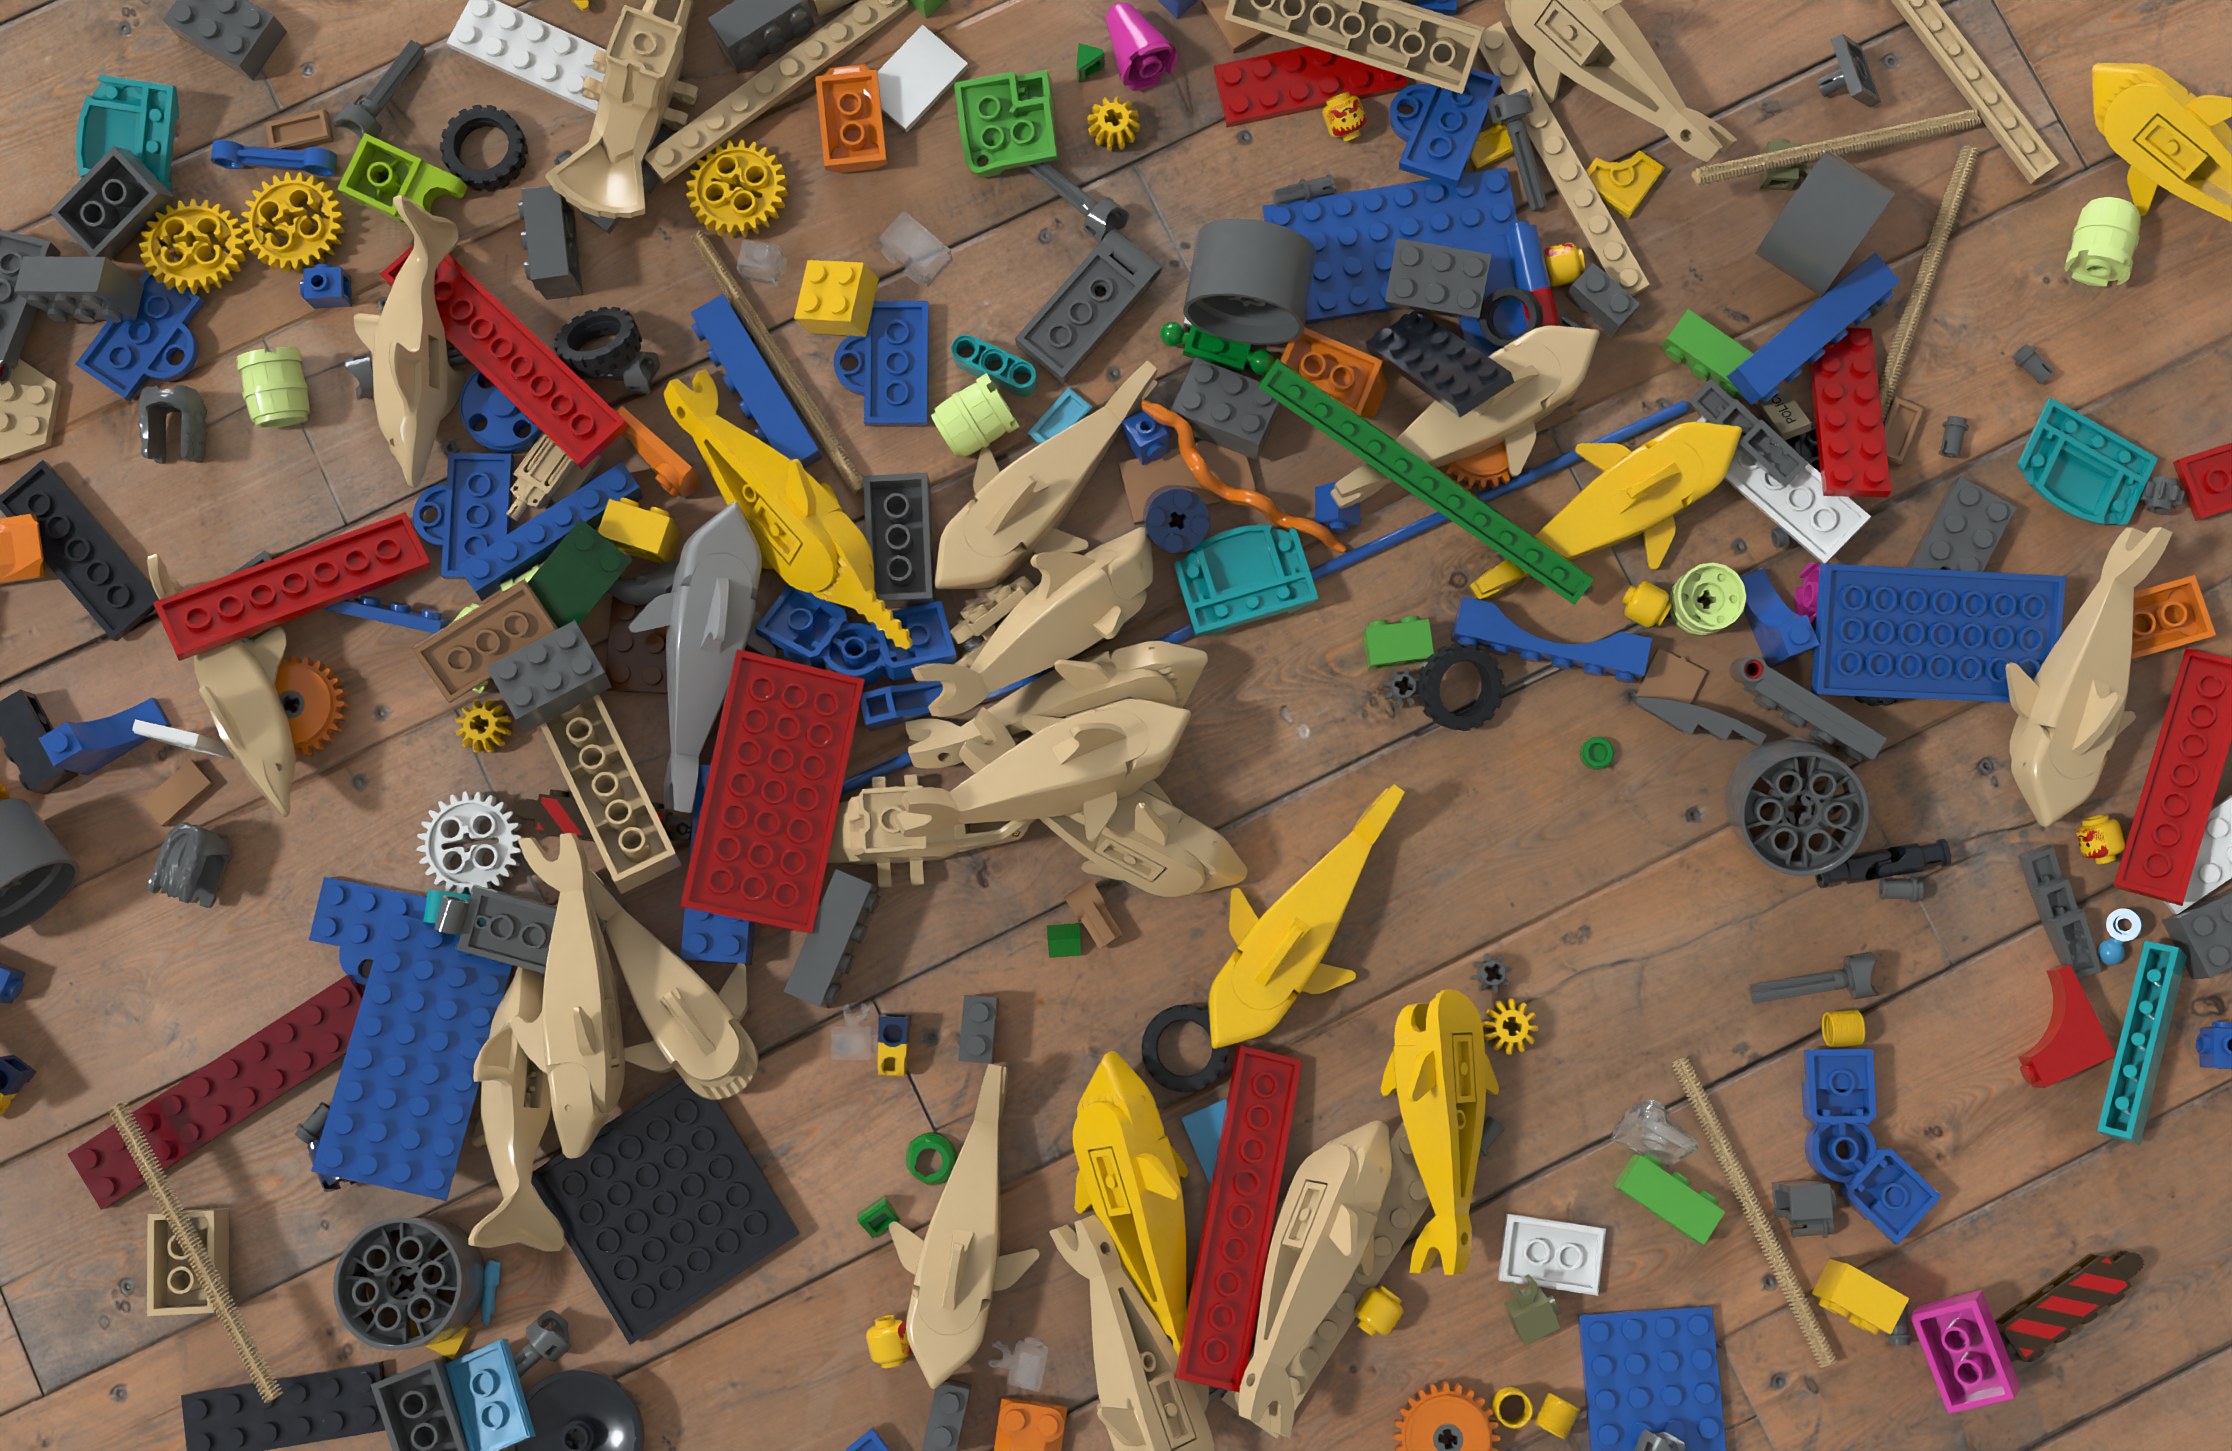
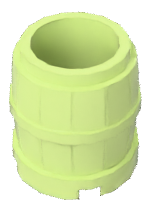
[2064,197,2141,287]
[236,347,310,428]
[931,373,1020,458]

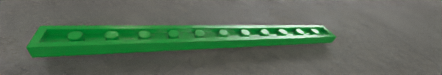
[1258,359,1594,605]

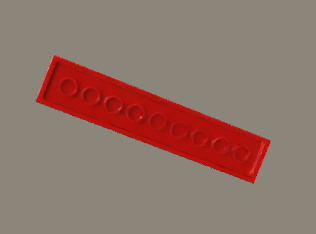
[380,244,629,470]
[1174,1045,1303,1393]

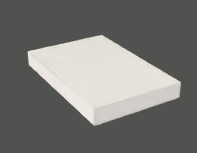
[878,25,969,133]
[132,720,233,759]
[1498,1213,1606,1296]

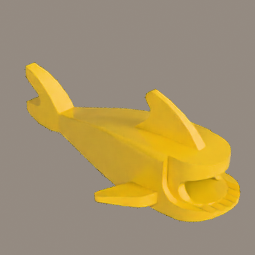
[1381,989,1499,1275]

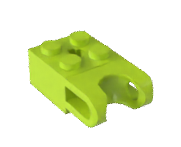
[337,133,468,226]

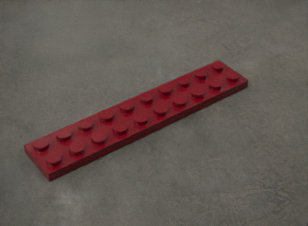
[67,975,363,1210]

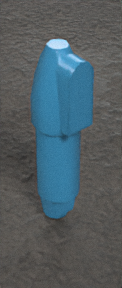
[481,1260,501,1325]

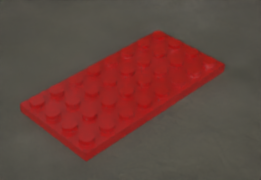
[680,649,865,934]

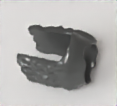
[137,385,207,464]
[147,822,233,908]

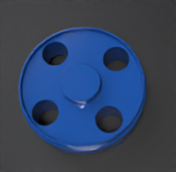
[459,370,543,454]

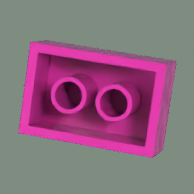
[1910,1290,2021,1414]

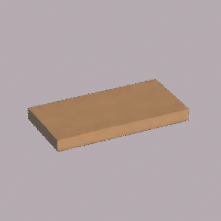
[1119,441,1256,525]
[411,579,559,703]

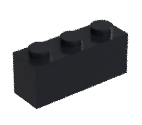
[0,689,79,795]

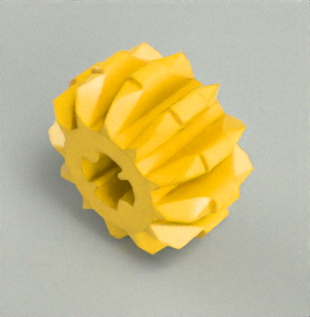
[1087,96,1140,151]
[455,699,511,754]
[1482,999,1538,1055]

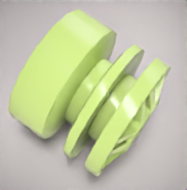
[1668,562,1746,636]

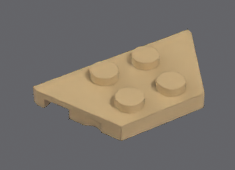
[0,358,62,461]

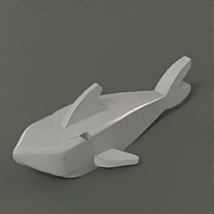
[628,502,776,813]

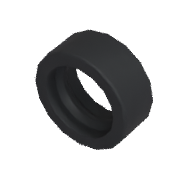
[1479,287,1543,347]

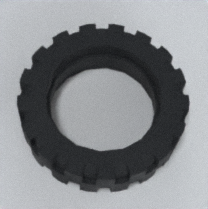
[440,105,528,192]
[554,307,642,379]
[1416,643,1505,731]
[1141,1005,1229,1092]

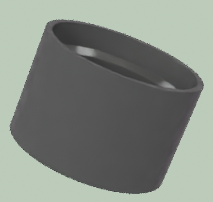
[1755,150,1896,297]
[1183,218,1317,345]
[1725,739,1869,876]
[0,799,79,939]
[333,1218,485,1351]

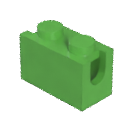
[1362,616,1434,670]

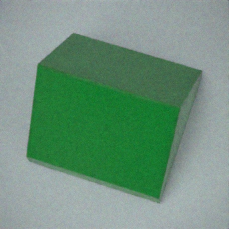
[1076,43,1105,82]
[1047,923,1082,958]
[857,1195,900,1238]

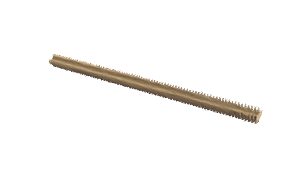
[1692,109,1981,187]
[1878,146,1979,421]
[690,230,864,496]
[1671,1056,1837,1368]
[108,1101,283,1403]

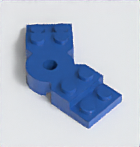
[755,584,957,687]
[1802,1049,1942,1245]

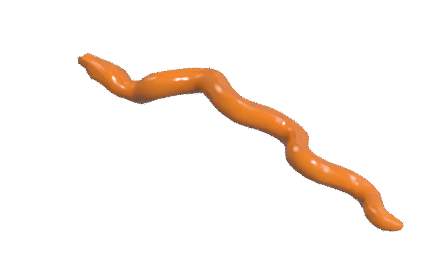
[1141,400,1346,553]

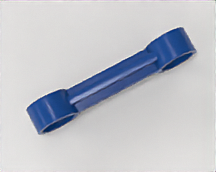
[211,140,337,177]

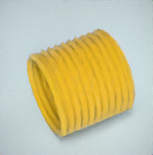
[1822,1010,1866,1047]
[1492,1387,1533,1429]
[1534,1392,1580,1440]

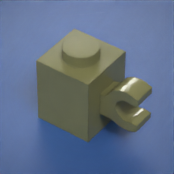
[1759,139,1817,191]
[1503,1274,1561,1345]

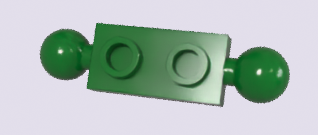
[1160,322,1275,375]

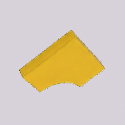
[1586,150,1665,219]

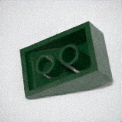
[528,519,633,628]

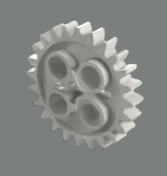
[416,791,525,895]

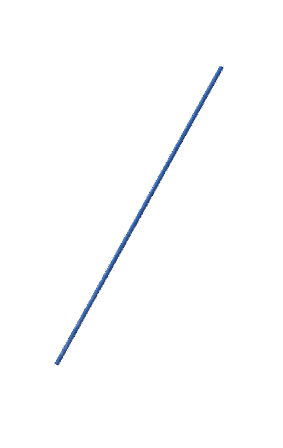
[841,400,1688,796]

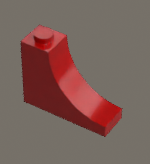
[2018,965,2116,1088]

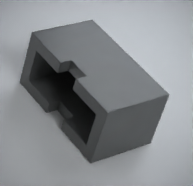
[1565,263,1640,337]
[958,995,999,1064]
[1772,1180,1836,1220]
[922,1379,972,1451]

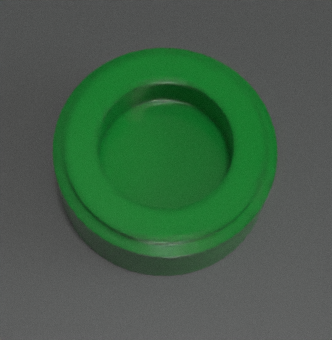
[1580,737,1614,770]

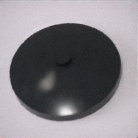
[508,1368,644,1451]

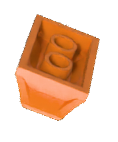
[815,64,887,173]
[1280,327,1389,417]
[616,406,704,498]
[0,514,45,585]
[2131,575,2216,660]
[994,1397,1068,1451]

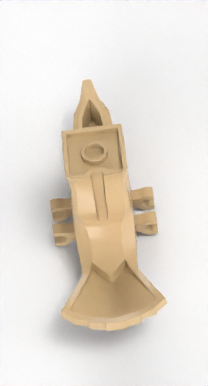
[545,0,698,219]
[827,774,1035,888]

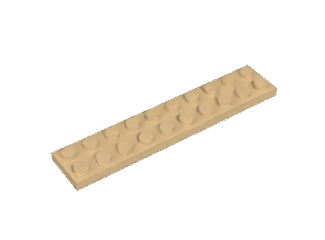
[1221,1121,1431,1439]

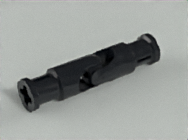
[1815,839,1951,888]

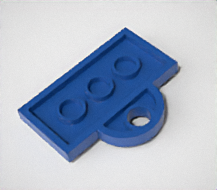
[1390,69,1501,187]
[75,270,205,401]
[834,301,929,426]
[413,453,514,579]
[309,877,427,985]

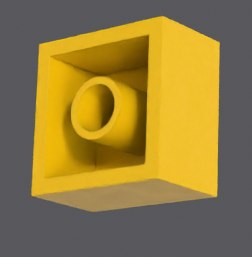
[794,260,879,337]
[598,498,682,564]
[1811,1259,1909,1335]

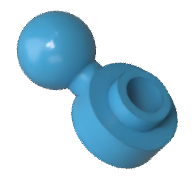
[2097,908,2143,965]

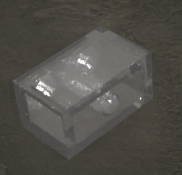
[879,210,953,287]

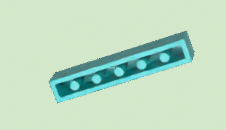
[2097,941,2187,1145]

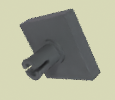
[1817,34,1881,107]

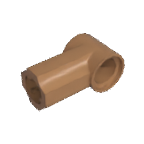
[1064,880,1123,950]

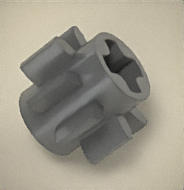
[2139,476,2185,515]
[1382,668,1420,709]
[1470,953,1512,994]

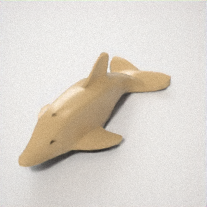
[354,195,466,488]
[147,554,296,817]
[468,967,565,1251]

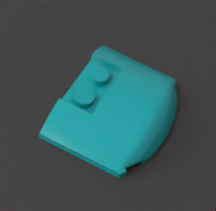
[76,75,179,212]
[2017,398,2158,526]
[1174,524,1319,636]

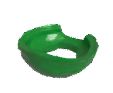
[906,1132,958,1186]

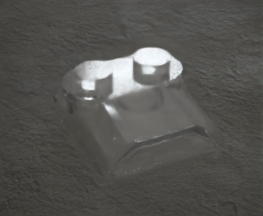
[1611,1100,1699,1168]

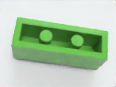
[1660,309,1753,400]
[1613,1153,1725,1245]

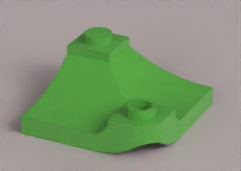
[954,70,1059,178]

